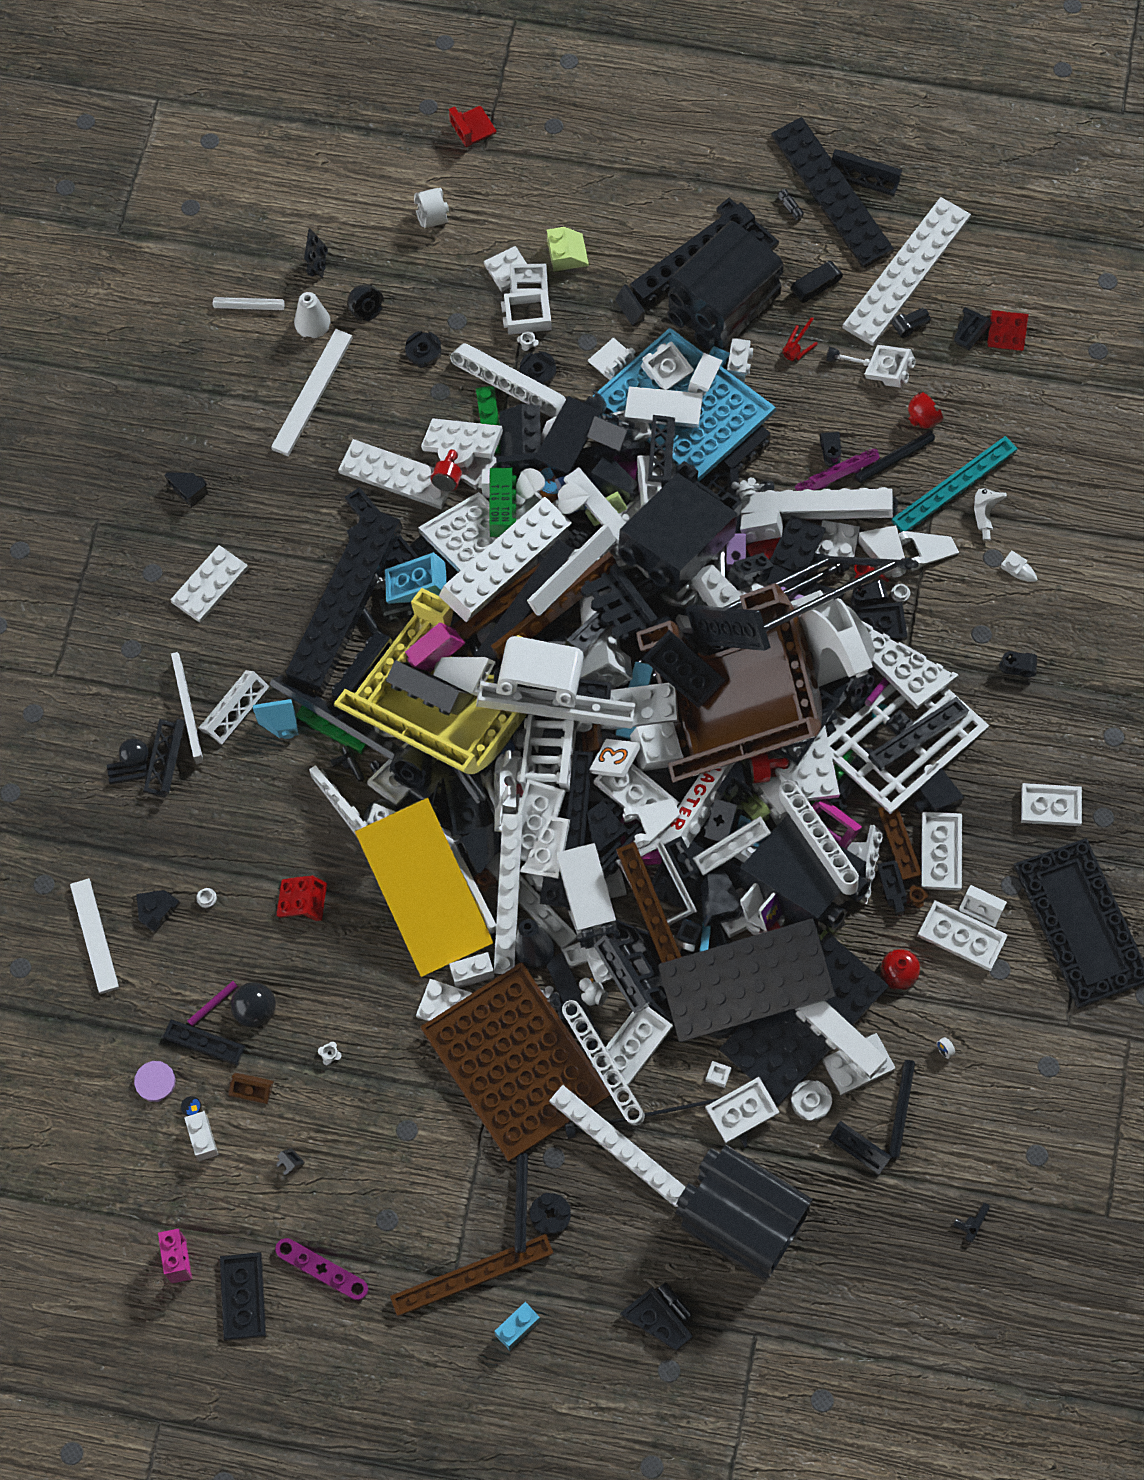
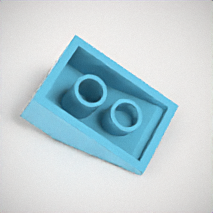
[385,552,446,604]

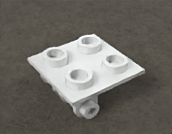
[588,338,636,380]

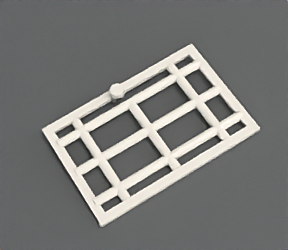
[828,684,989,814]

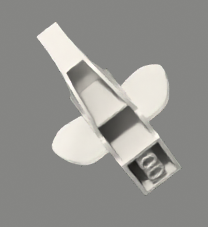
[791,590,875,687]

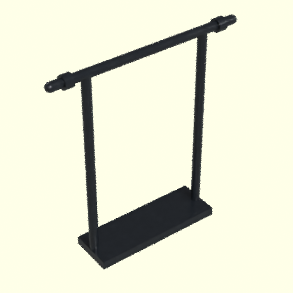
[686,553,919,651]

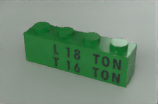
[489,468,516,537]

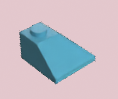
[253,699,298,739]

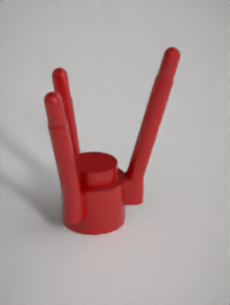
[782,318,818,361]
[854,565,889,591]

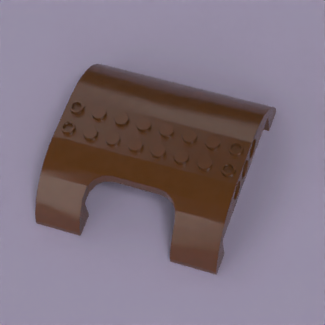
[636,583,822,783]

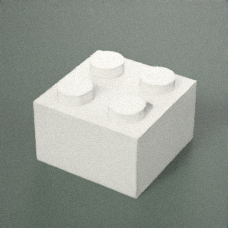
[630,722,683,771]

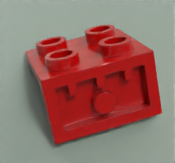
[448,106,496,147]
[987,310,1029,351]
[276,875,327,921]

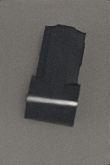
[891,308,931,338]

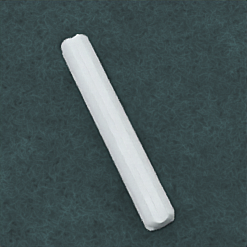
[213,297,285,310]

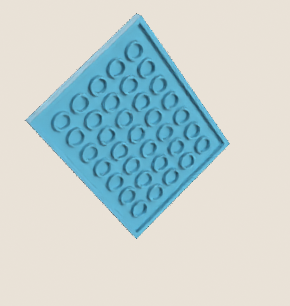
[593,328,776,481]

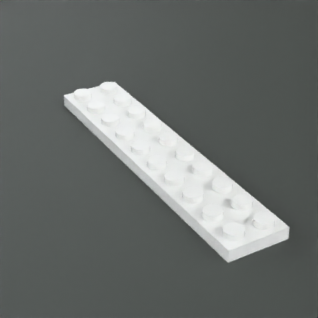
[842,197,971,346]

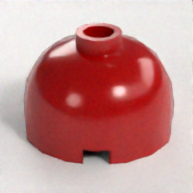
[908,392,944,429]
[880,949,920,990]

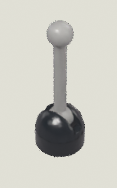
[731,480,774,492]

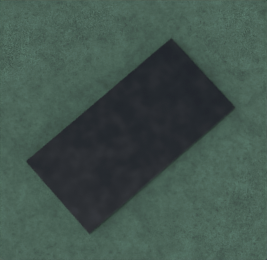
[1013,838,1144,1009]

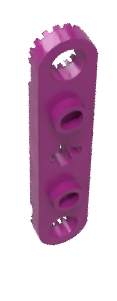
[795,449,880,491]
[275,1238,368,1301]

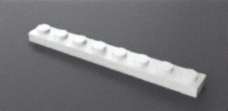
[494,814,523,974]
[549,1085,685,1207]

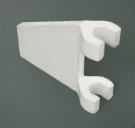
[899,531,959,571]
[622,798,680,849]

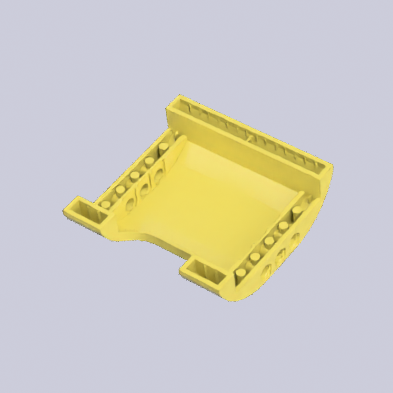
[334,588,527,774]

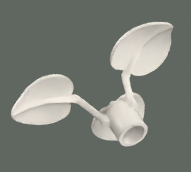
[516,468,591,516]

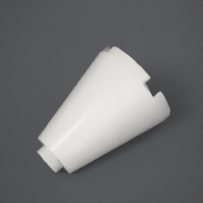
[294,292,330,338]

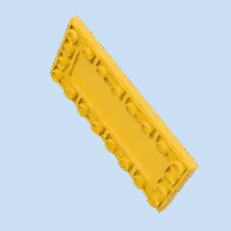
[354,798,493,977]

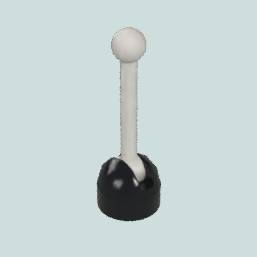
[826,346,870,366]

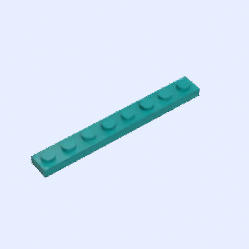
[891,436,1018,532]

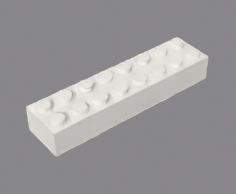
[439,497,572,622]

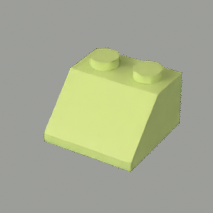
[547,227,589,272]

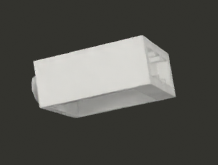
[501,289,552,335]

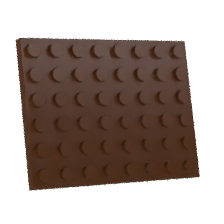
[420,962,611,1163]

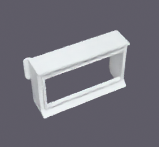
[616,837,697,927]

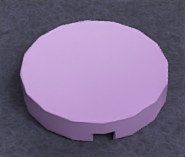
[134,1061,176,1102]

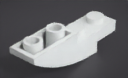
[637,456,662,508]

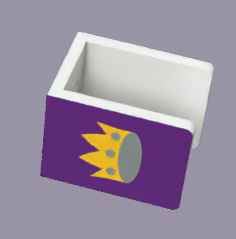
[740,883,783,932]

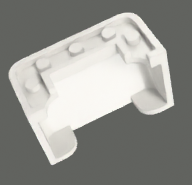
[496,636,584,708]

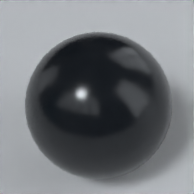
[231,982,276,1028]

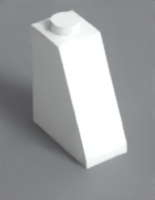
[858,525,906,577]
[433,657,495,696]

